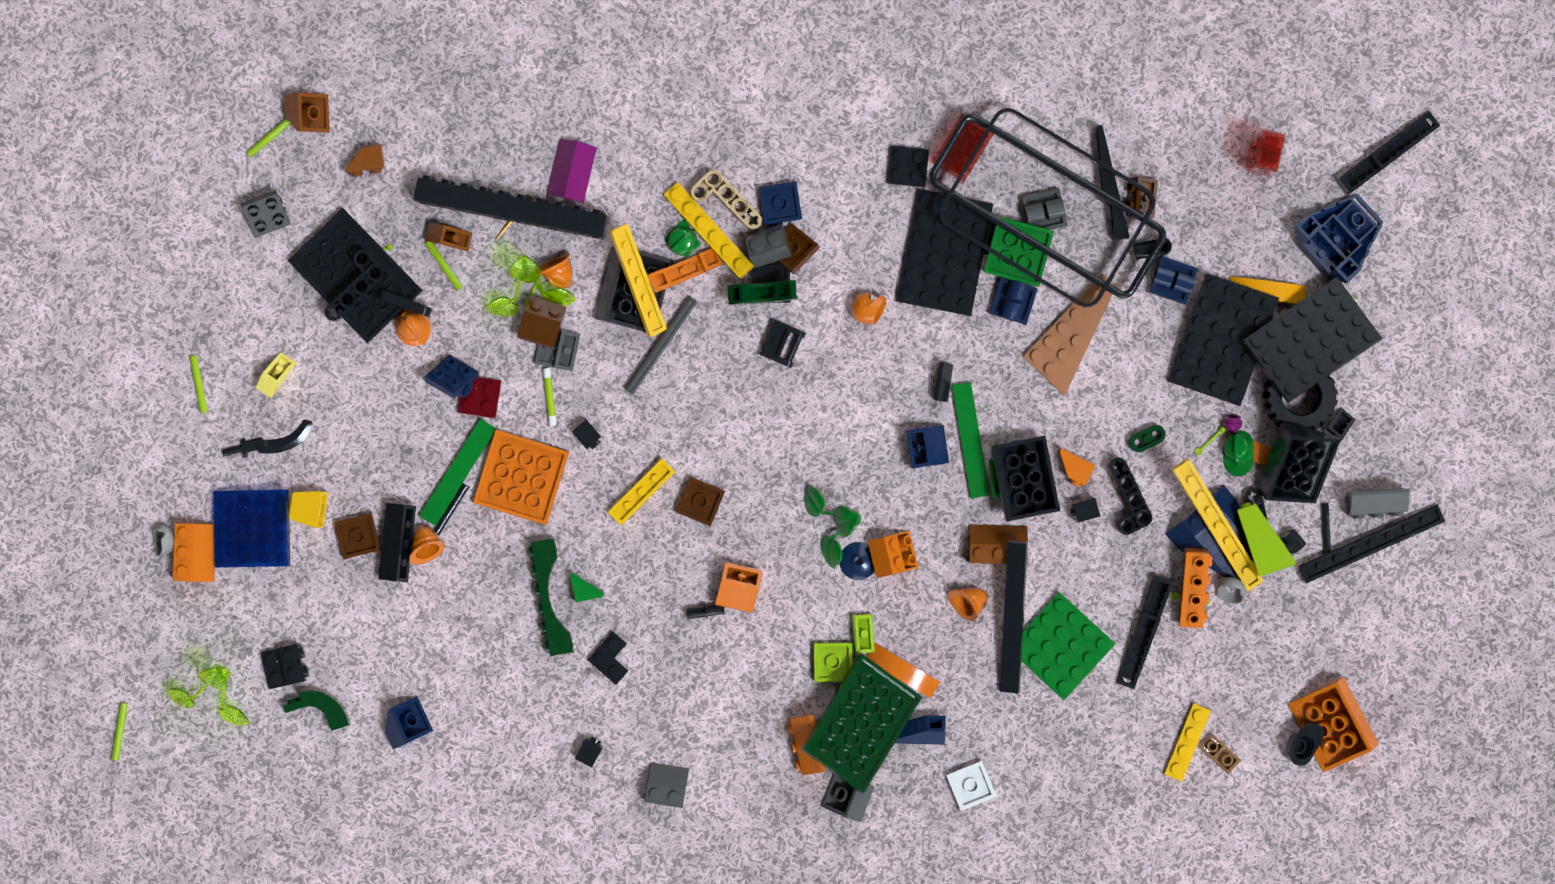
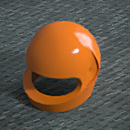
[851,292,887,325]

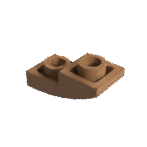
[1199,734,1241,775]

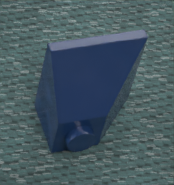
[385,696,433,750]

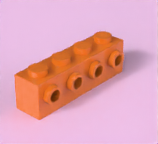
[1178,548,1212,628]

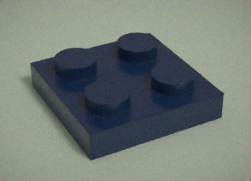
[759,181,802,225]

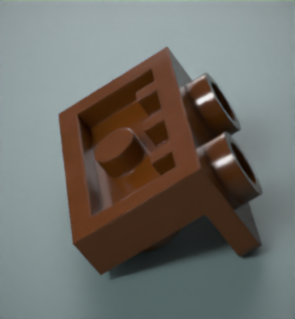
[1125,177,1158,218]

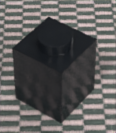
[572,419,602,450]
[1070,498,1101,523]
[575,736,604,768]

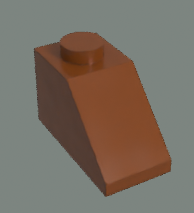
[425,222,473,252]

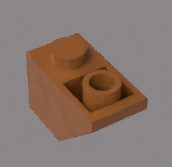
[346,145,386,177]

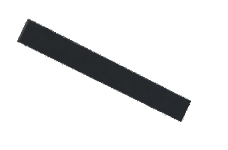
[1298,504,1446,584]
[1000,540,1028,694]

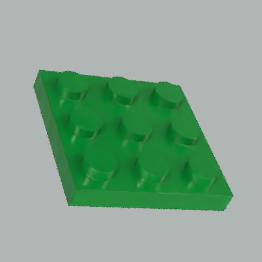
[983,216,1054,287]

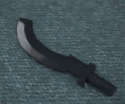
[222,419,312,458]

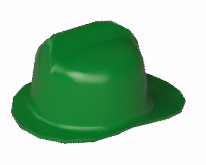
[665,219,701,257]
[1223,430,1254,477]

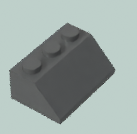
[1346,488,1410,519]

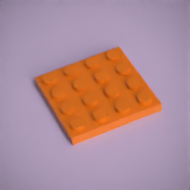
[473,430,569,525]

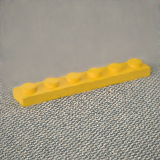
[663,182,755,280]
[609,223,667,337]

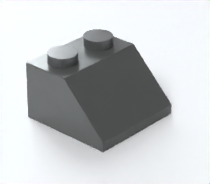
[745,222,792,268]
[645,763,689,808]
[821,773,875,822]

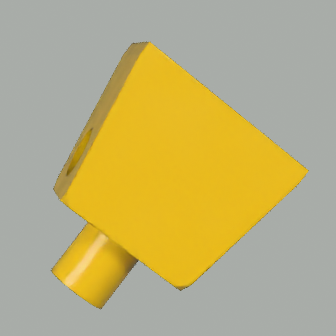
[281,491,329,528]

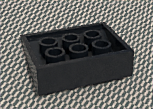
[595,245,673,332]
[1257,423,1341,503]
[990,435,1060,522]

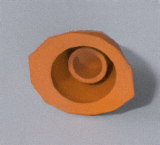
[535,251,573,289]
[395,309,431,346]
[409,525,445,565]
[947,587,989,621]

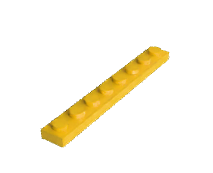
[1171,458,1264,591]

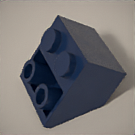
[906,425,949,469]

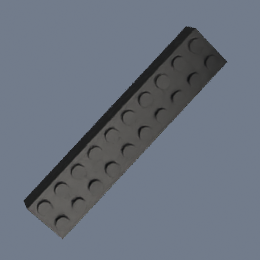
[413,175,609,240]

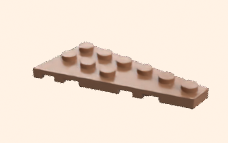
[1023,273,1116,396]

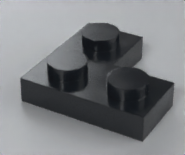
[588,631,629,685]

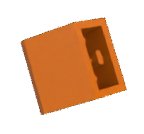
[868,531,918,578]
[715,562,763,613]

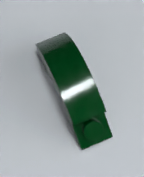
[727,280,797,305]
[283,690,351,731]

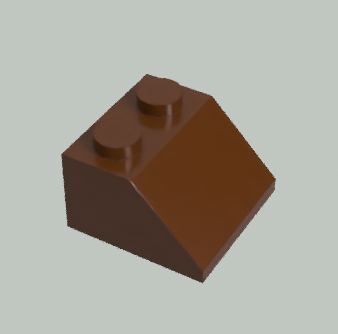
[517,295,567,349]

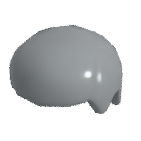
[152,525,174,557]
[1217,577,1246,604]

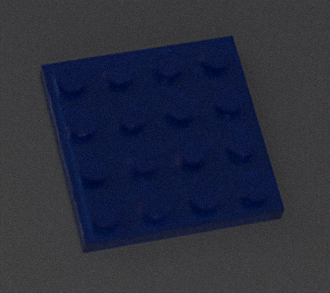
[213,489,290,568]

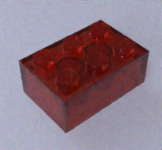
[931,113,994,184]
[1246,130,1286,177]

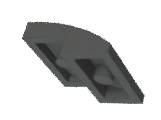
[534,330,581,372]

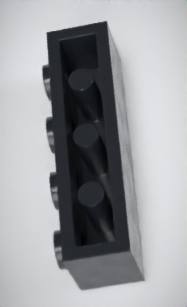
[378,503,416,582]

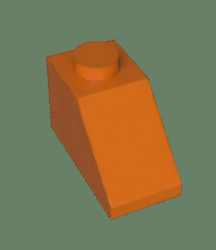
[1059,448,1096,488]

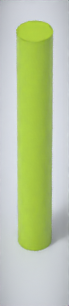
[247,118,291,158]
[425,242,463,291]
[189,355,208,413]
[111,703,128,761]

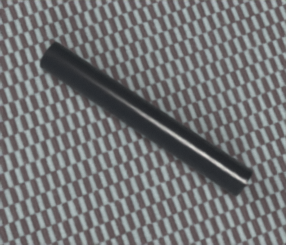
[434,483,469,536]
[1321,503,1331,555]

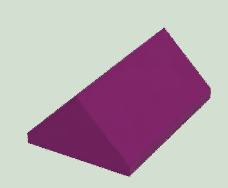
[547,139,597,203]

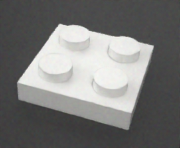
[946,760,997,811]

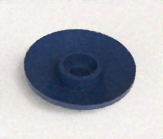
[839,542,875,580]

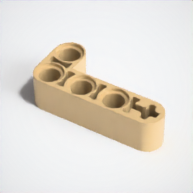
[691,170,762,230]

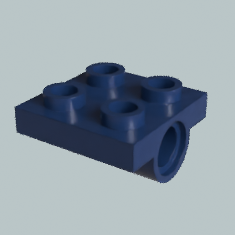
[1149,256,1198,305]
[990,277,1038,325]
[424,355,479,399]

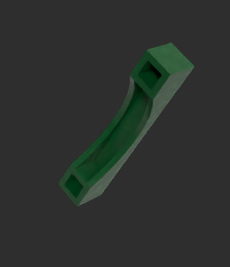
[528,538,574,656]

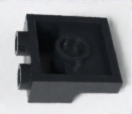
[261,643,309,690]

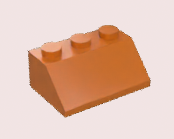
[173,523,217,582]
[787,713,825,775]

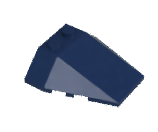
[1294,194,1383,284]
[1166,485,1253,577]

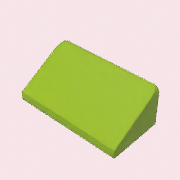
[851,614,875,654]

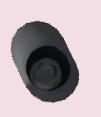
[1286,723,1324,766]

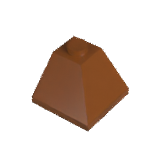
[284,93,330,133]

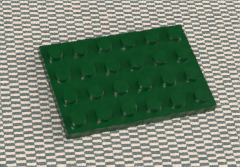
[801,654,922,793]

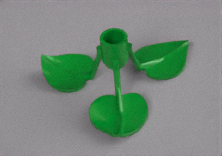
[804,484,861,569]

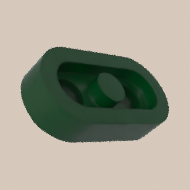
[1129,425,1166,452]

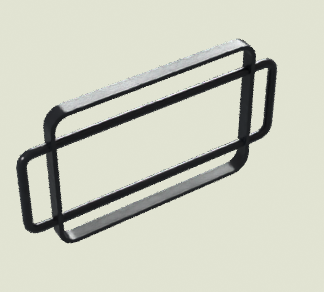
[929,108,1166,307]

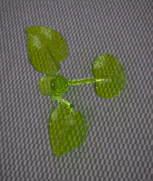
[486,253,576,317]
[165,665,251,726]

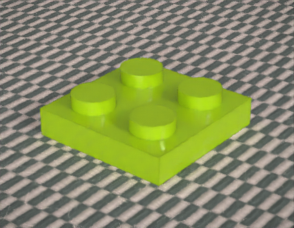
[814,643,853,682]

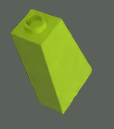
[1237,502,1296,577]

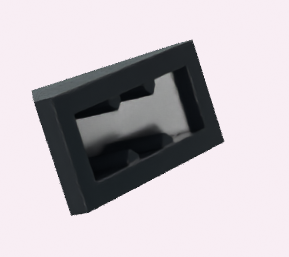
[1323,407,1356,441]

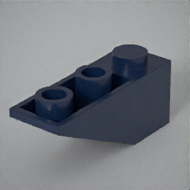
[895,715,946,745]

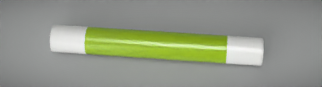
[543,368,556,426]

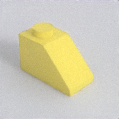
[256,352,297,398]

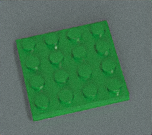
[1022,592,1116,700]

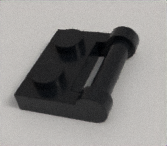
[760,320,806,368]

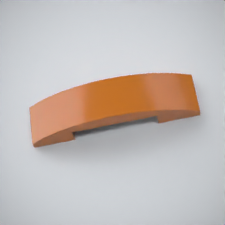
[647,248,723,293]
[866,643,940,699]

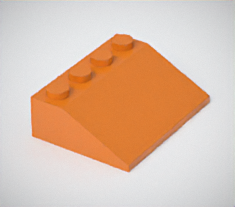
[1288,676,1379,772]

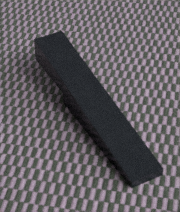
[1336,111,1441,195]
[1096,125,1130,241]
[1116,573,1174,689]

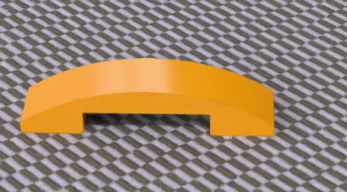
[1230,277,1306,304]

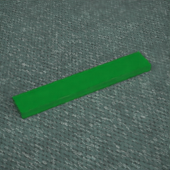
[952,382,990,499]
[419,419,497,526]

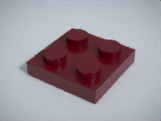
[458,377,502,419]

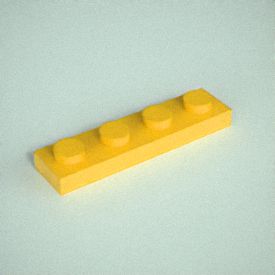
[608,458,676,526]
[1164,703,1211,781]

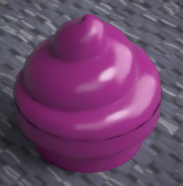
[1223,414,1243,435]

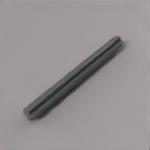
[625,296,697,394]

